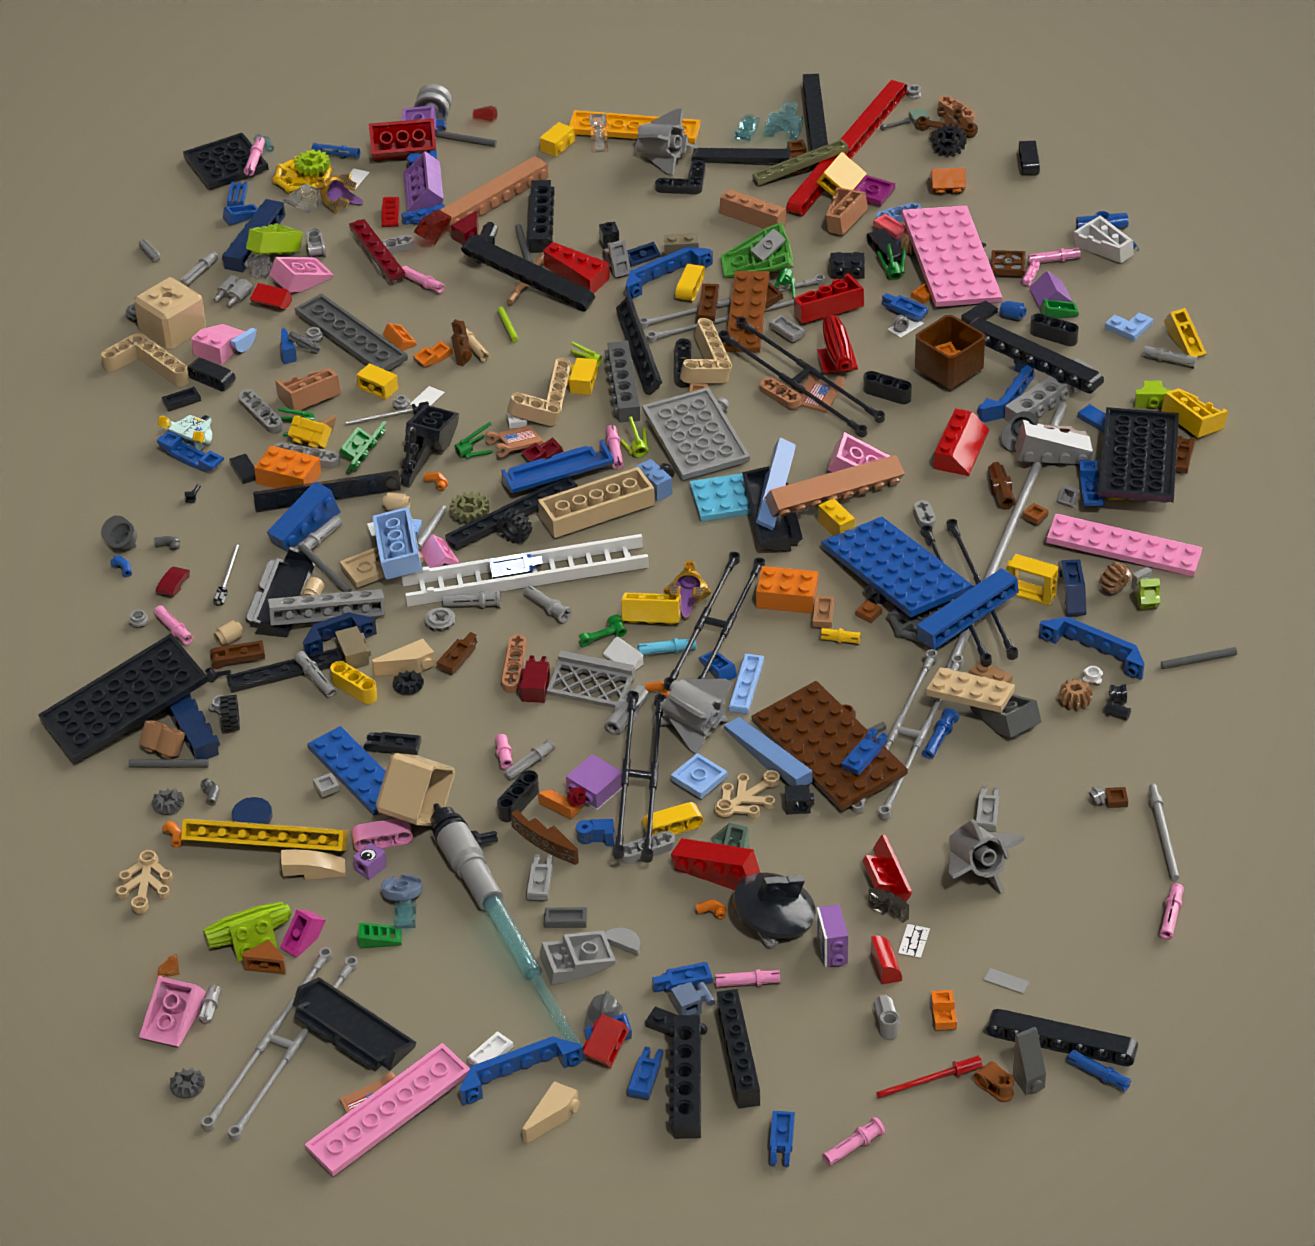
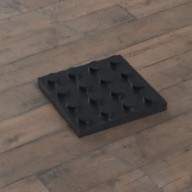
[183,133,269,189]

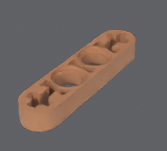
[502,634,527,693]

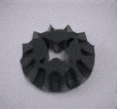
[393,670,424,694]

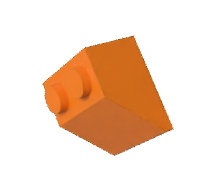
[930,167,966,194]

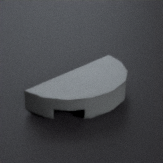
[605,928,640,955]

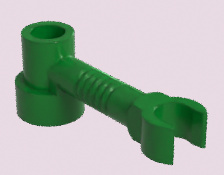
[578,614,627,647]

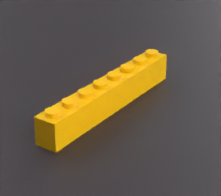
[181,819,348,851]

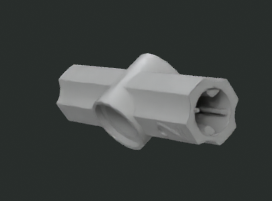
[605,685,649,735]

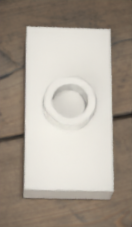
[467,1031,514,1065]

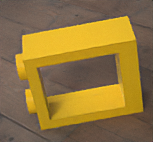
[1006,554,1058,606]

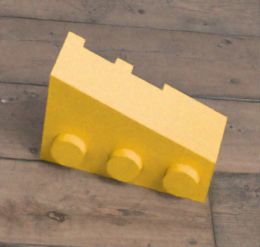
[1161,388,1228,438]

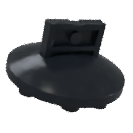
[733,872,816,940]

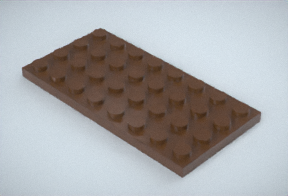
[751,681,908,811]

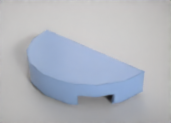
[230,328,257,352]

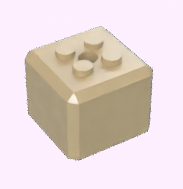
[134,277,206,349]
[376,753,455,826]

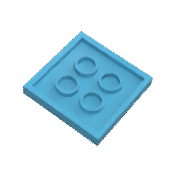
[690,473,752,522]

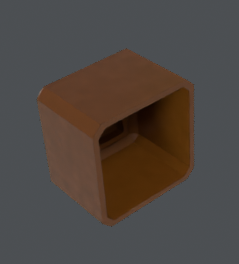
[915,315,985,389]

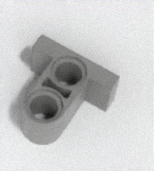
[602,240,631,277]

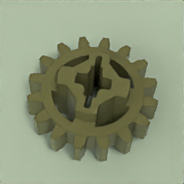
[449,491,490,524]

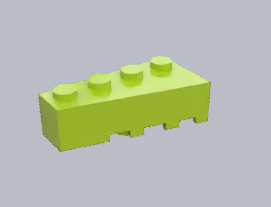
[246,223,303,255]

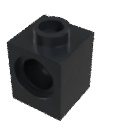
[599,222,619,250]
[785,785,814,815]

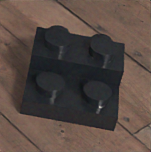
[830,252,865,279]

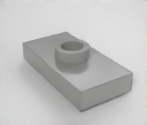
[750,228,786,262]
[769,315,805,342]

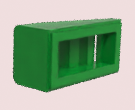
[1040,299,1079,318]
[358,923,402,948]

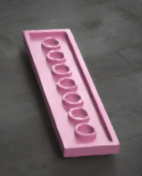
[1046,514,1203,577]
[305,1043,470,1176]

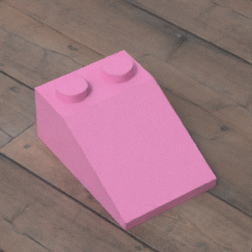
[269,257,334,293]
[191,324,245,365]
[827,432,889,472]
[139,976,206,1047]

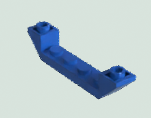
[626,247,713,299]
[977,360,1035,423]
[1039,617,1145,680]
[460,1036,584,1106]

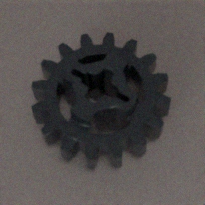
[931,123,967,158]

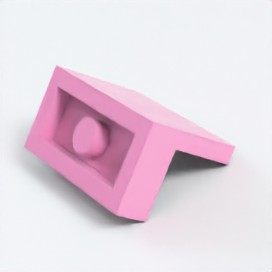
[419,534,459,568]

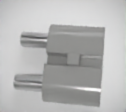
[213,275,253,307]

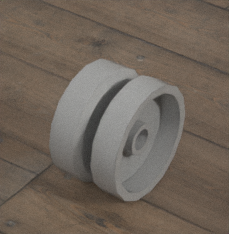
[414,84,452,121]

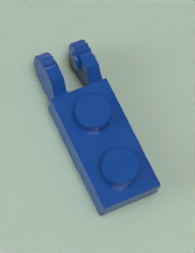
[841,728,888,775]
[628,1046,664,1100]
[770,1111,795,1166]

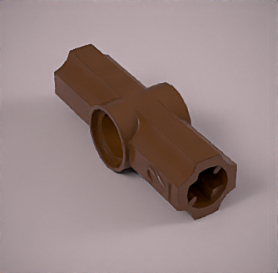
[988,462,1015,510]

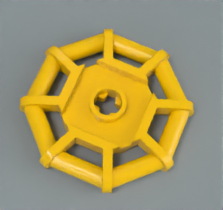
[272,156,333,194]

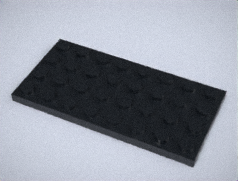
[1099,407,1179,503]
[38,634,209,764]

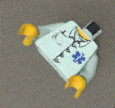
[157,415,213,451]

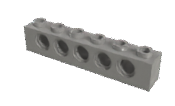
[1004,358,1093,422]
[268,589,385,626]

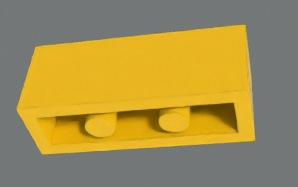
[621,593,682,625]

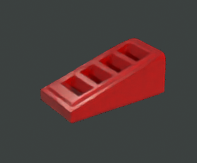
[382,197,400,227]

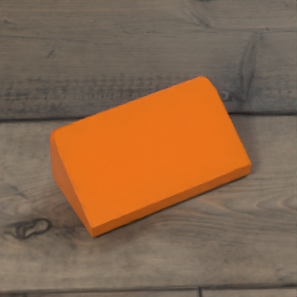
[383,323,417,351]
[538,789,583,819]

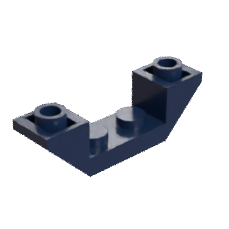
[1058,559,1087,616]
[303,612,377,655]

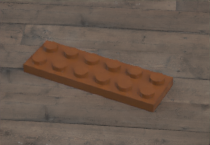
[725,271,770,352]

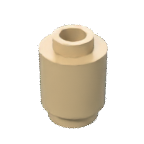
[383,492,410,511]
[301,577,325,596]
[213,620,243,646]

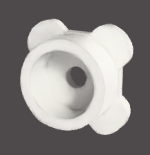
[1082,666,1103,684]

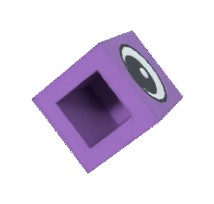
[353,843,387,880]

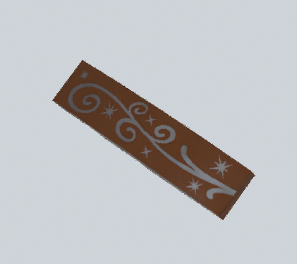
[511,810,579,865]

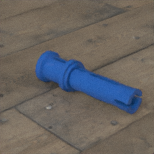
[922,708,959,759]

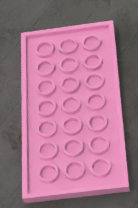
[901,205,1002,307]

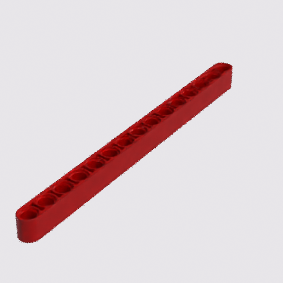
[786,80,908,216]

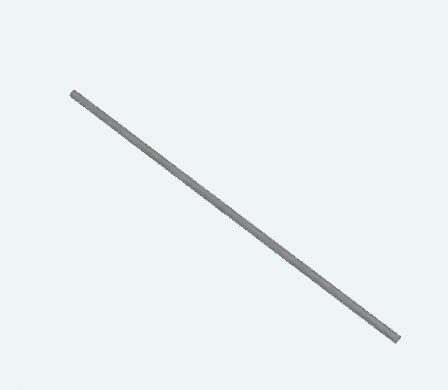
[931,402,1067,706]

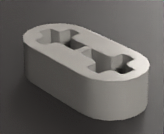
[914,500,936,529]

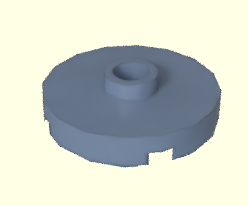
[381,874,423,901]

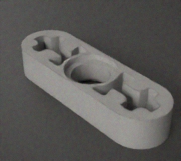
[620,831,676,864]

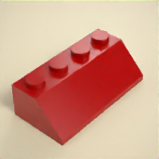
[369,118,436,161]
[934,408,989,476]

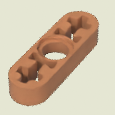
[939,95,975,123]
[760,377,802,409]

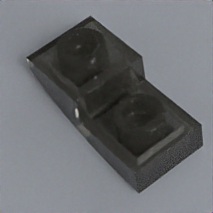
[868,888,909,923]

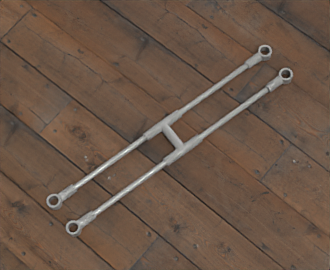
[639,274,825,343]
[852,649,964,820]
[201,947,358,1141]

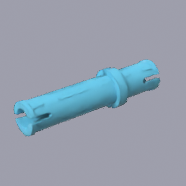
[637,638,696,655]

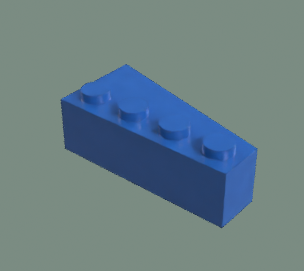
[267,481,341,552]

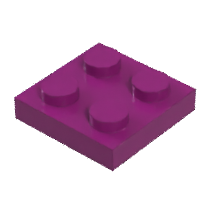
[853,175,895,206]

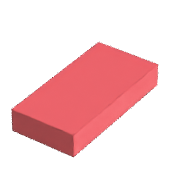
[873,214,907,240]

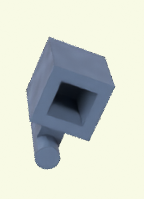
[671,982,715,1015]

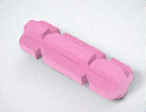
[1022,261,1040,286]

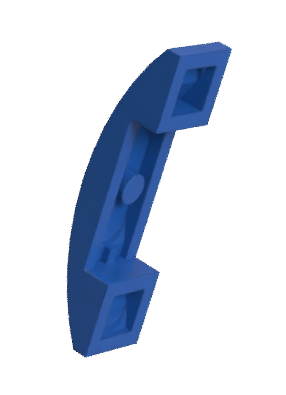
[157,430,224,470]
[1079,460,1103,506]

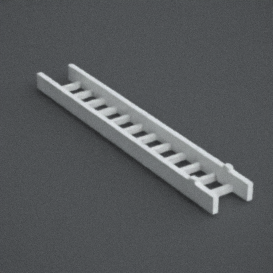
[402,534,649,607]

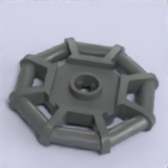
[887,601,951,645]

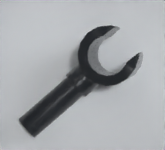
[184,484,201,502]
[205,667,231,683]

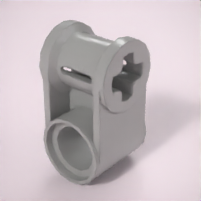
[306,228,326,258]

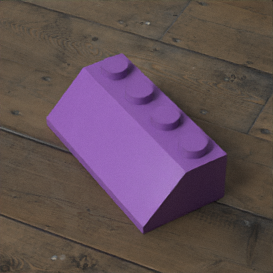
[404,151,444,211]

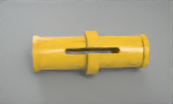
[821,628,861,644]

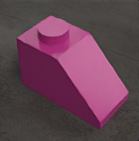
[280,909,326,957]

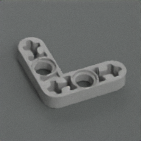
[368,235,415,277]

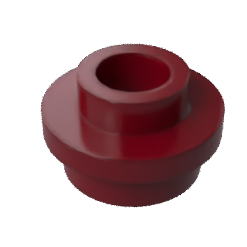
[567,787,586,807]

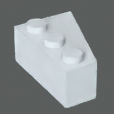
[1074,216,1134,263]

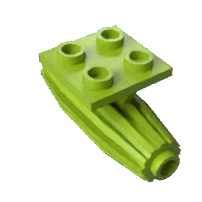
[203,902,292,962]

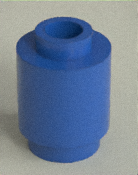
[999,301,1027,320]

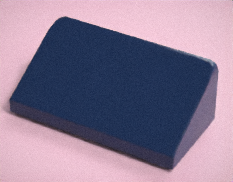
[627,242,661,267]

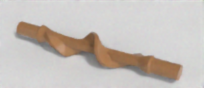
[507,252,544,305]

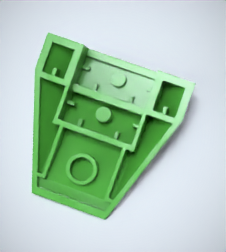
[721,222,794,278]

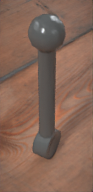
[880,118,911,130]

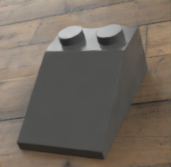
[970,694,1041,738]

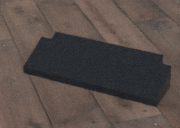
[742,466,803,551]
[246,547,315,638]
[292,977,417,1071]

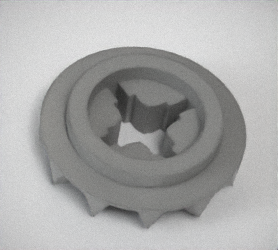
[425,607,456,631]

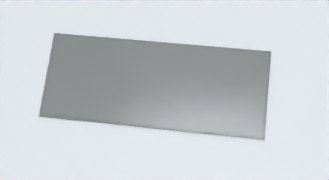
[984,968,1029,993]

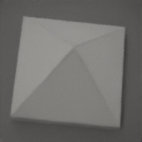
[1057,484,1080,507]

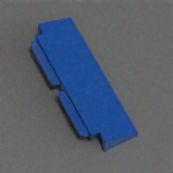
[501,440,614,493]

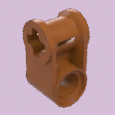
[973,1061,1014,1102]

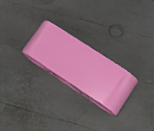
[351,818,413,851]

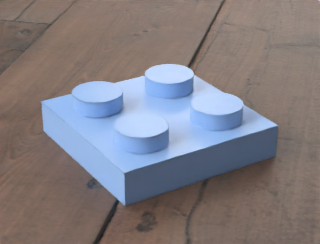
[671,753,728,799]

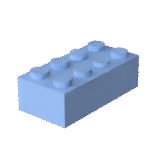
[372,507,423,580]

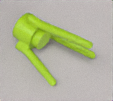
[570,342,602,369]
[620,416,649,457]

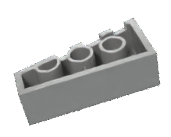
[1015,420,1093,464]

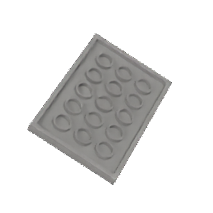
[642,387,750,480]

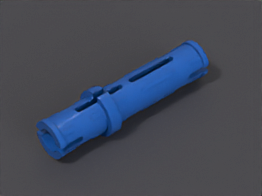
[312,143,361,159]
[1067,1050,1131,1092]

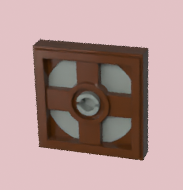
[991,250,1026,277]

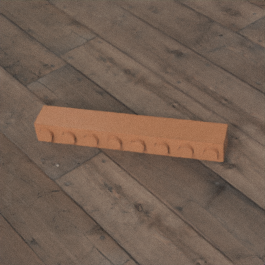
[436,156,549,233]
[764,455,905,517]

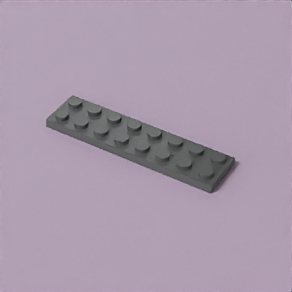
[295,293,408,371]

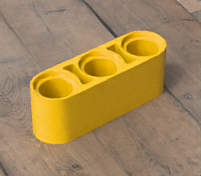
[675,264,705,302]
[330,661,377,704]
[641,802,704,835]

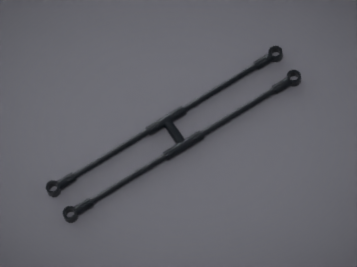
[719,317,885,437]
[921,519,1018,667]
[664,552,765,691]
[612,690,666,863]

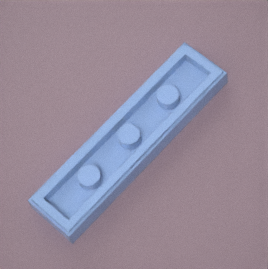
[729,653,764,714]

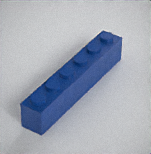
[917,568,1019,650]

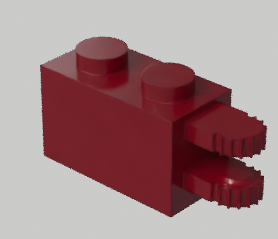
[518,655,550,703]

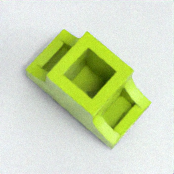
[1134,381,1172,408]
[1134,578,1161,609]

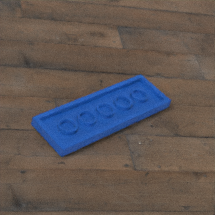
[307,726,386,816]

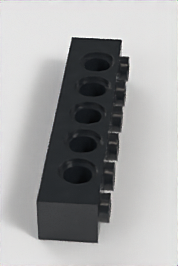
[528,180,555,253]
[716,989,760,1109]
[669,1015,701,1139]

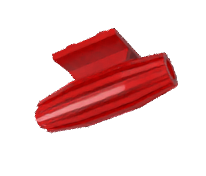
[817,315,858,374]

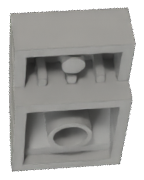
[540,930,616,985]

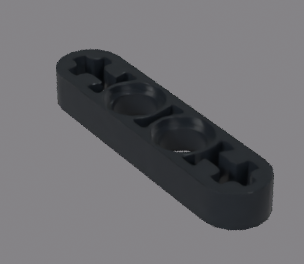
[675,338,691,388]

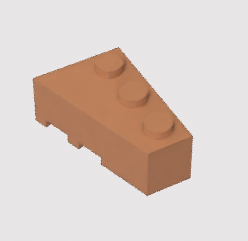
[275,368,341,411]

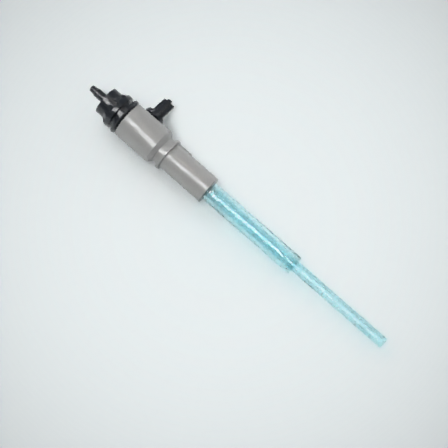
[430,803,580,1044]

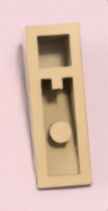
[372,638,435,676]
[522,1081,580,1144]

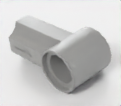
[873,995,899,1039]

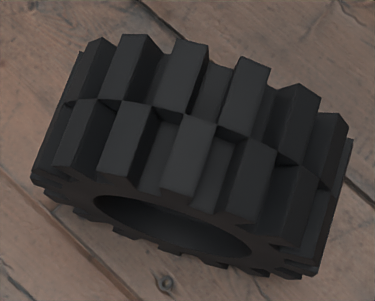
[496,508,533,544]
[220,695,240,731]

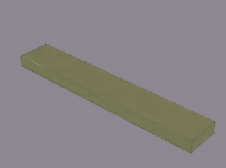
[752,139,849,186]

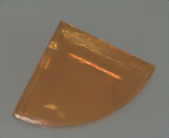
[158,954,180,977]

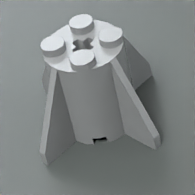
[635,108,697,174]
[661,679,733,754]
[949,819,1025,894]

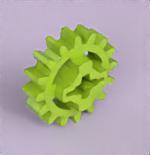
[294,149,330,176]

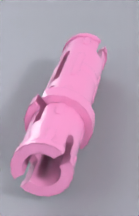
[244,137,265,176]
[1028,247,1080,265]
[402,266,445,293]
[606,425,624,470]
[154,606,194,645]
[1160,883,1184,939]
[716,969,781,988]

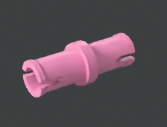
[495,734,513,769]

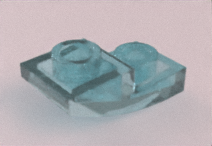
[735,115,760,141]
[394,899,416,929]

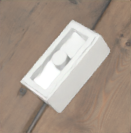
[603,637,644,670]

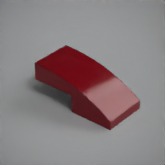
[521,437,564,462]
[156,566,190,596]

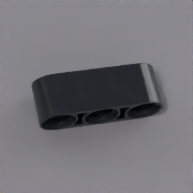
[1019,140,1040,175]
[866,229,903,266]
[1030,313,1079,346]
[187,357,236,391]
[863,371,912,404]
[497,770,539,822]

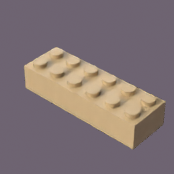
[538,467,655,538]

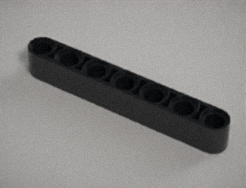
[986,1009,1139,1066]

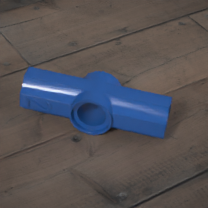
[1076,211,1129,229]

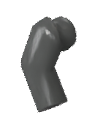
[154,536,180,550]
[200,778,220,806]

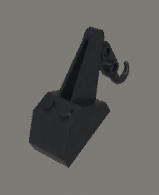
[401,405,459,487]

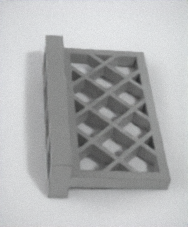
[547,650,636,708]

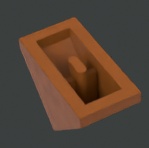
[242,940,287,975]

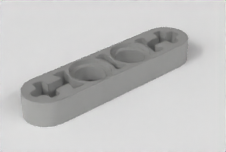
[239,389,284,433]
[274,443,340,468]

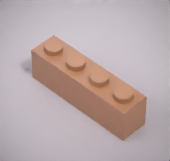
[720,189,786,229]

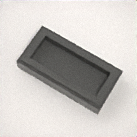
[544,907,587,928]

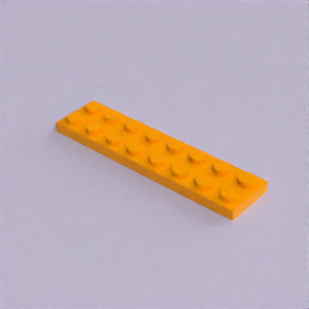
[569,110,700,144]

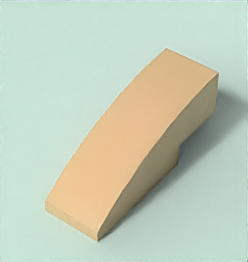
[281,849,346,880]

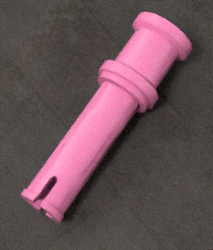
[822,1117,885,1166]

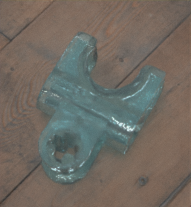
[765,101,803,140]

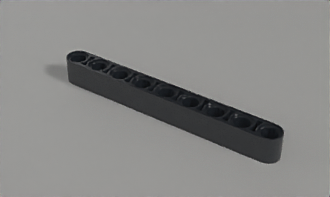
[803,73,828,151]
[461,235,596,311]
[969,318,1104,394]

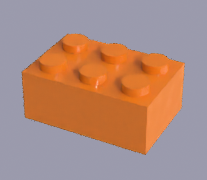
[254,445,321,488]
[756,566,818,614]

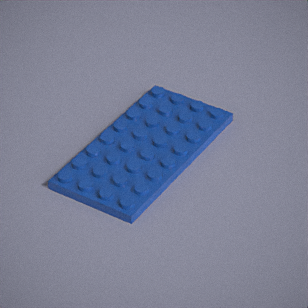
[821,516,972,617]

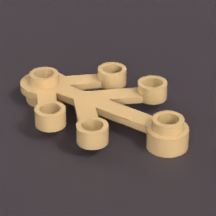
[715,770,780,819]
[116,850,173,915]

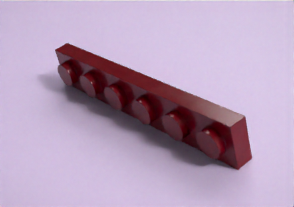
[349,219,405,282]

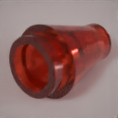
[473,105,498,121]

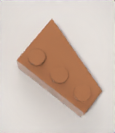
[826,187,868,235]

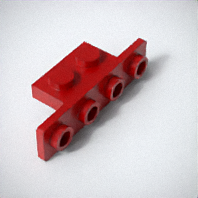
[862,835,912,906]

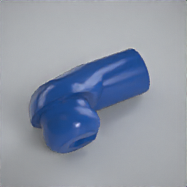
[110,555,132,577]

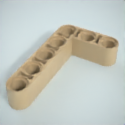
[680,318,732,383]
[101,333,189,387]
[507,358,571,426]

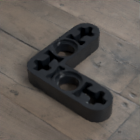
[655,160,706,194]

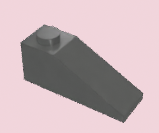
[1013,1027,1046,1095]

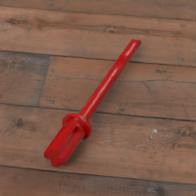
[876,1055,983,1098]

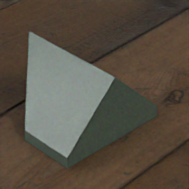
[711,822,750,848]

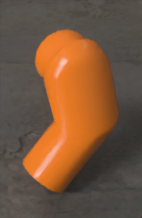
[424,472,448,491]
[645,681,670,698]
[162,821,182,847]
[696,899,727,919]

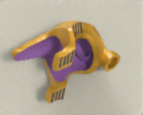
[315,173,363,213]
[663,561,712,620]

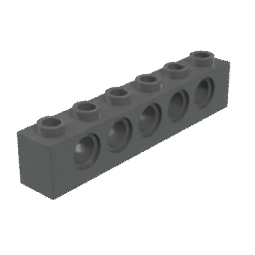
[605,341,640,422]

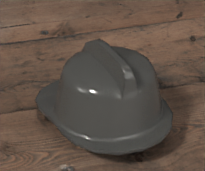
[1001,411,1039,452]
[101,515,137,550]
[585,990,622,1028]

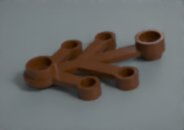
[916,106,978,140]

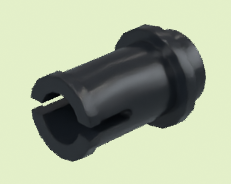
[1105,701,1131,720]

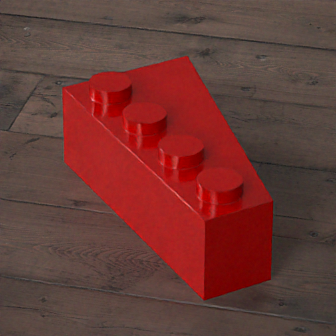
[543,242,610,293]
[794,273,864,324]
[670,838,761,890]

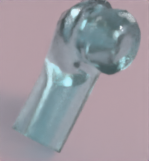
[254,134,274,152]

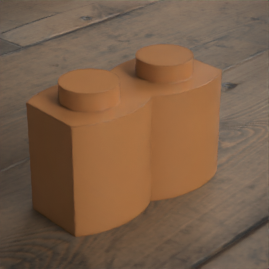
[139,721,185,759]

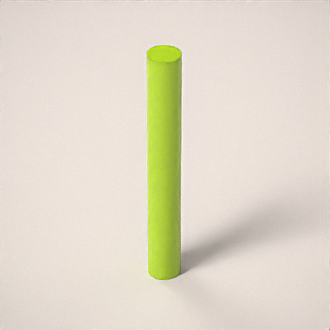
[497,307,518,342]

